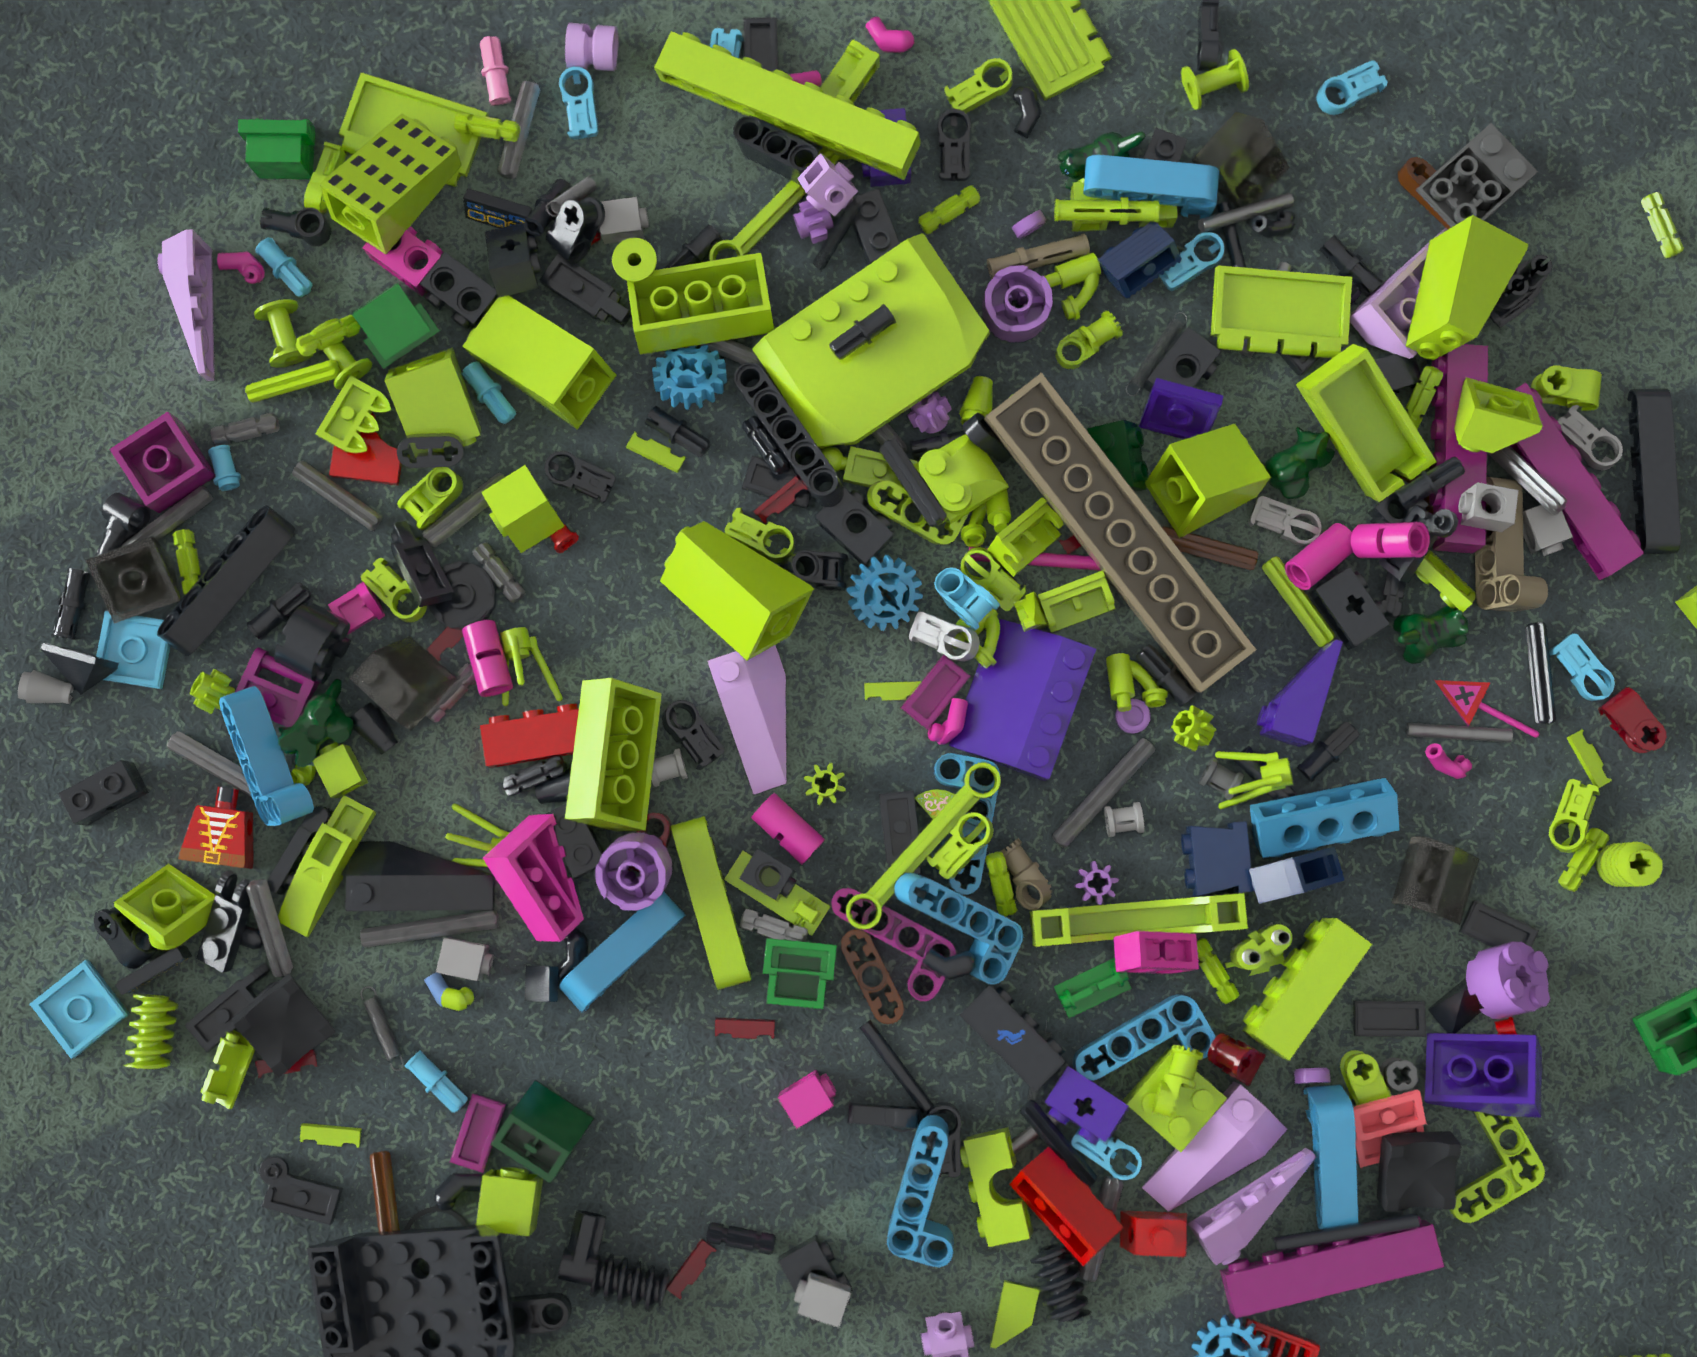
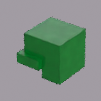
[238,118,315,179]
[352,282,440,369]
[763,938,837,1009]
[1632,987,1697,1075]

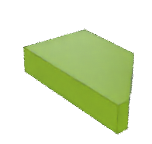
[990,1280,1039,1349]

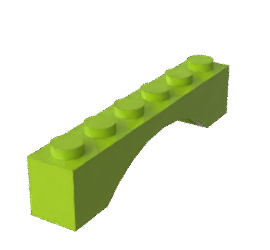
[1029,893,1248,947]

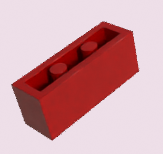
[480,704,579,768]
[1009,1147,1124,1266]

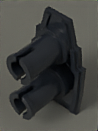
[1489,255,1553,328]

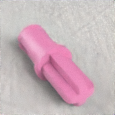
[480,36,511,106]

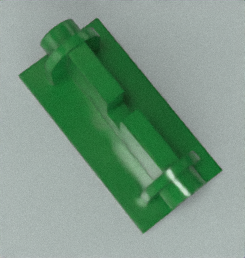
[1053,957,1132,1018]

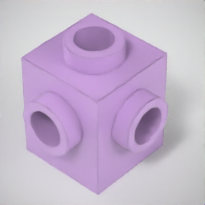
[797,153,858,216]
[921,1312,974,1357]

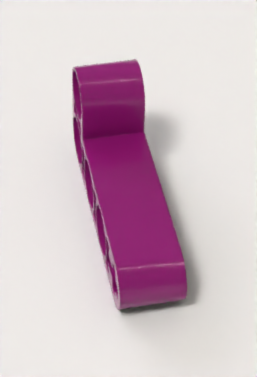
[831,888,956,1001]

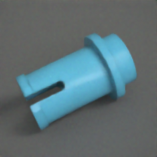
[208,445,241,491]

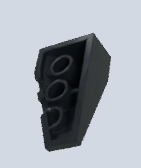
[345,841,495,911]

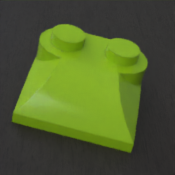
[914,434,1009,524]
[114,863,215,950]

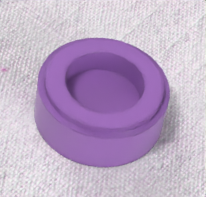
[1012,210,1047,239]
[1115,699,1151,734]
[1294,1068,1331,1084]

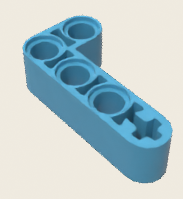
[1083,155,1219,219]
[219,686,314,826]
[934,753,1000,895]
[894,872,1023,985]
[558,891,686,1013]
[1072,994,1216,1081]
[1304,1084,1358,1229]
[887,1115,954,1267]

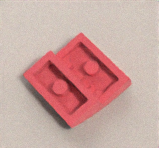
[1353,1089,1426,1168]

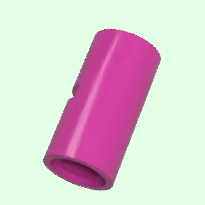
[1351,522,1430,558]
[1285,523,1353,590]
[462,620,513,697]
[751,792,825,865]

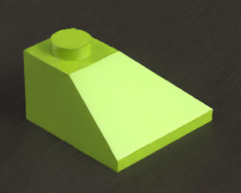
[1454,377,1542,453]

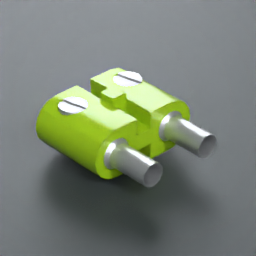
[1230,922,1292,970]

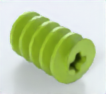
[1596,842,1663,887]
[124,994,178,1069]

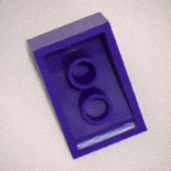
[1257,640,1343,747]
[1425,1033,1542,1117]

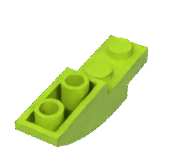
[278,795,376,938]

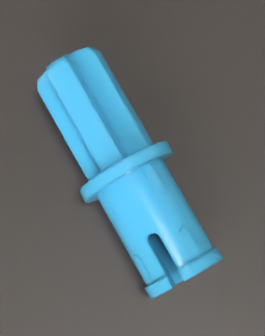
[255,237,313,297]
[461,361,516,424]
[405,1050,468,1113]

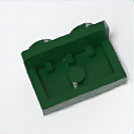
[1087,420,1148,491]

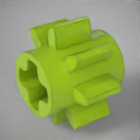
[190,669,235,714]
[1171,705,1216,751]
[804,763,846,805]

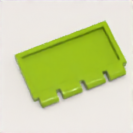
[988,0,1112,101]
[339,72,489,187]
[1211,265,1352,358]

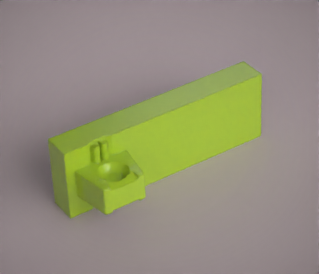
[724,851,831,936]

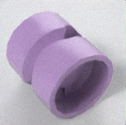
[565,23,618,71]

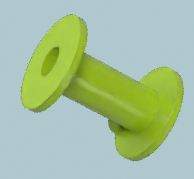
[1181,49,1249,110]
[612,238,657,282]
[254,299,314,368]
[310,318,373,389]

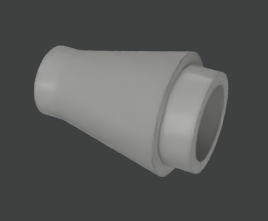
[18,670,74,704]

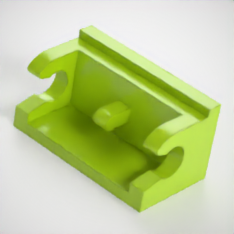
[820,40,880,102]
[987,497,1064,577]
[1038,570,1115,633]

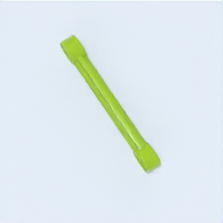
[709,147,850,261]
[846,763,1000,929]

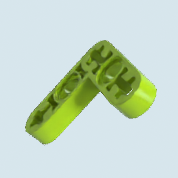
[867,480,969,545]
[1450,1111,1545,1223]

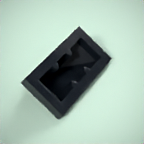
[41,642,119,695]
[1427,978,1484,1034]

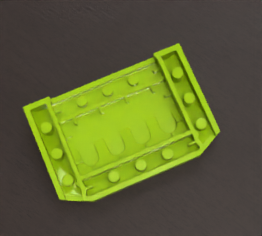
[752,233,990,449]

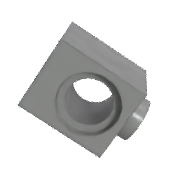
[600,197,649,244]
[1458,482,1518,532]
[1523,505,1573,556]
[436,937,494,981]
[794,1272,851,1328]

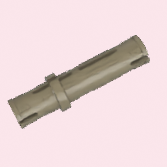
[987,233,1090,279]

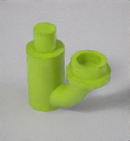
[1044,253,1101,320]
[960,489,1012,547]
[952,609,1000,669]
[1106,653,1168,712]

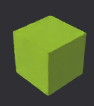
[481,465,564,553]
[476,1167,543,1236]

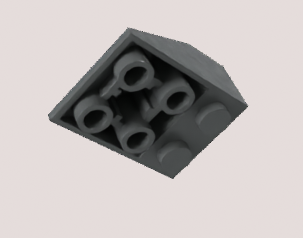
[1416,123,1538,228]

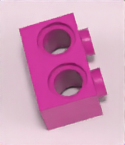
[363,226,444,296]
[1114,931,1199,974]
[778,1070,836,1129]

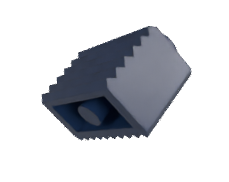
[1097,221,1182,299]

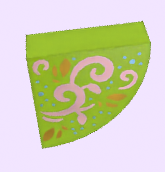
[915,789,955,820]

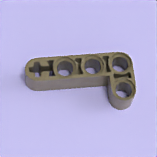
[1475,477,1548,612]

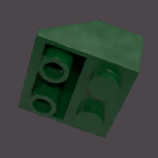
[490,1080,594,1184]

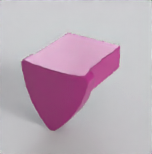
[328,582,385,635]

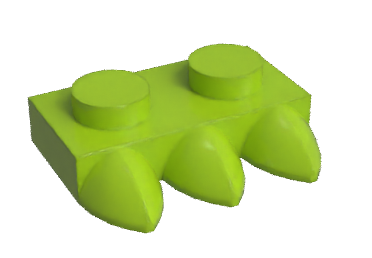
[315,375,391,453]

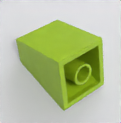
[384,347,481,458]
[1145,423,1271,538]

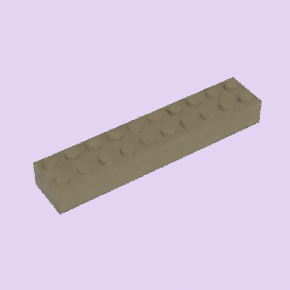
[984,372,1256,693]

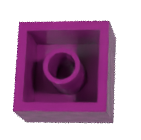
[109,411,216,513]

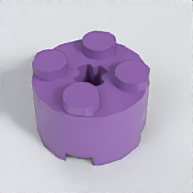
[982,265,1053,342]
[596,833,672,911]
[1466,941,1550,1019]

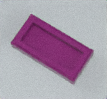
[900,655,971,730]
[450,1093,507,1173]

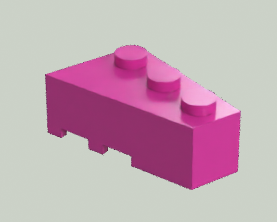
[483,814,584,942]

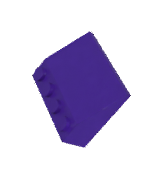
[949,618,1096,782]

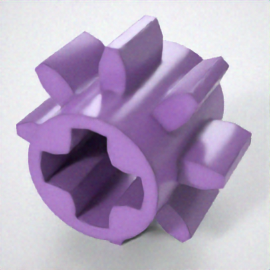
[793,200,834,244]
[907,392,952,433]
[1074,861,1119,905]

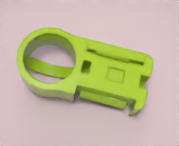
[944,58,1013,113]
[304,141,347,214]
[725,507,795,563]
[960,547,1026,611]
[361,558,427,622]
[1549,779,1600,853]
[927,812,994,879]

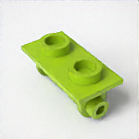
[200,1031,255,1109]

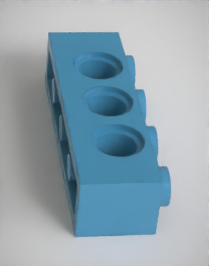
[1250,778,1399,858]

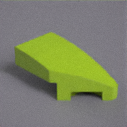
[1014,592,1048,632]

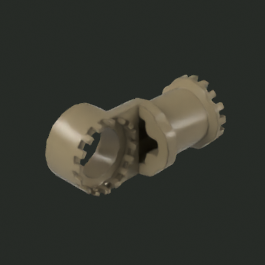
[1000,838,1052,910]

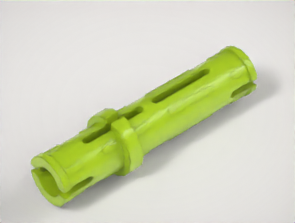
[1054,197,1159,225]

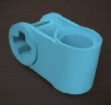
[934,568,1000,631]

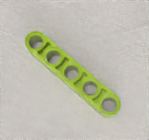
[671,816,752,990]

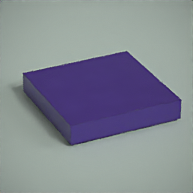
[1139,378,1223,439]

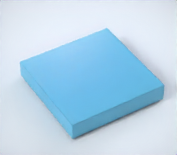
[96,611,171,689]
[30,960,130,1059]

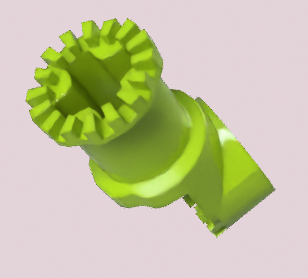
[1056,310,1123,369]
[1153,1045,1204,1118]

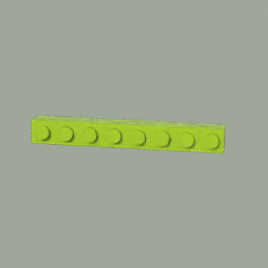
[654,31,921,180]

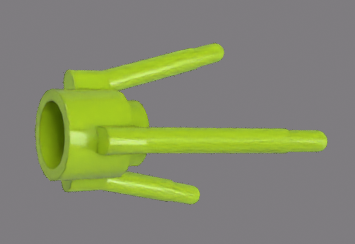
[500,627,563,706]
[1215,751,1293,809]
[445,804,510,867]

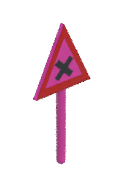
[1434,680,1539,738]

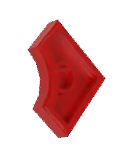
[329,413,402,486]

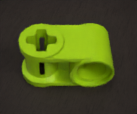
[1531,365,1602,411]
[397,467,463,530]
[1340,1050,1392,1106]

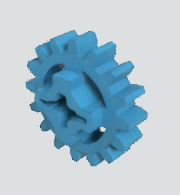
[652,344,727,410]
[847,555,923,631]
[1191,1315,1271,1357]

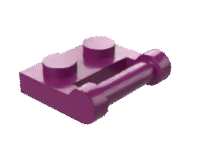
[235,647,319,727]

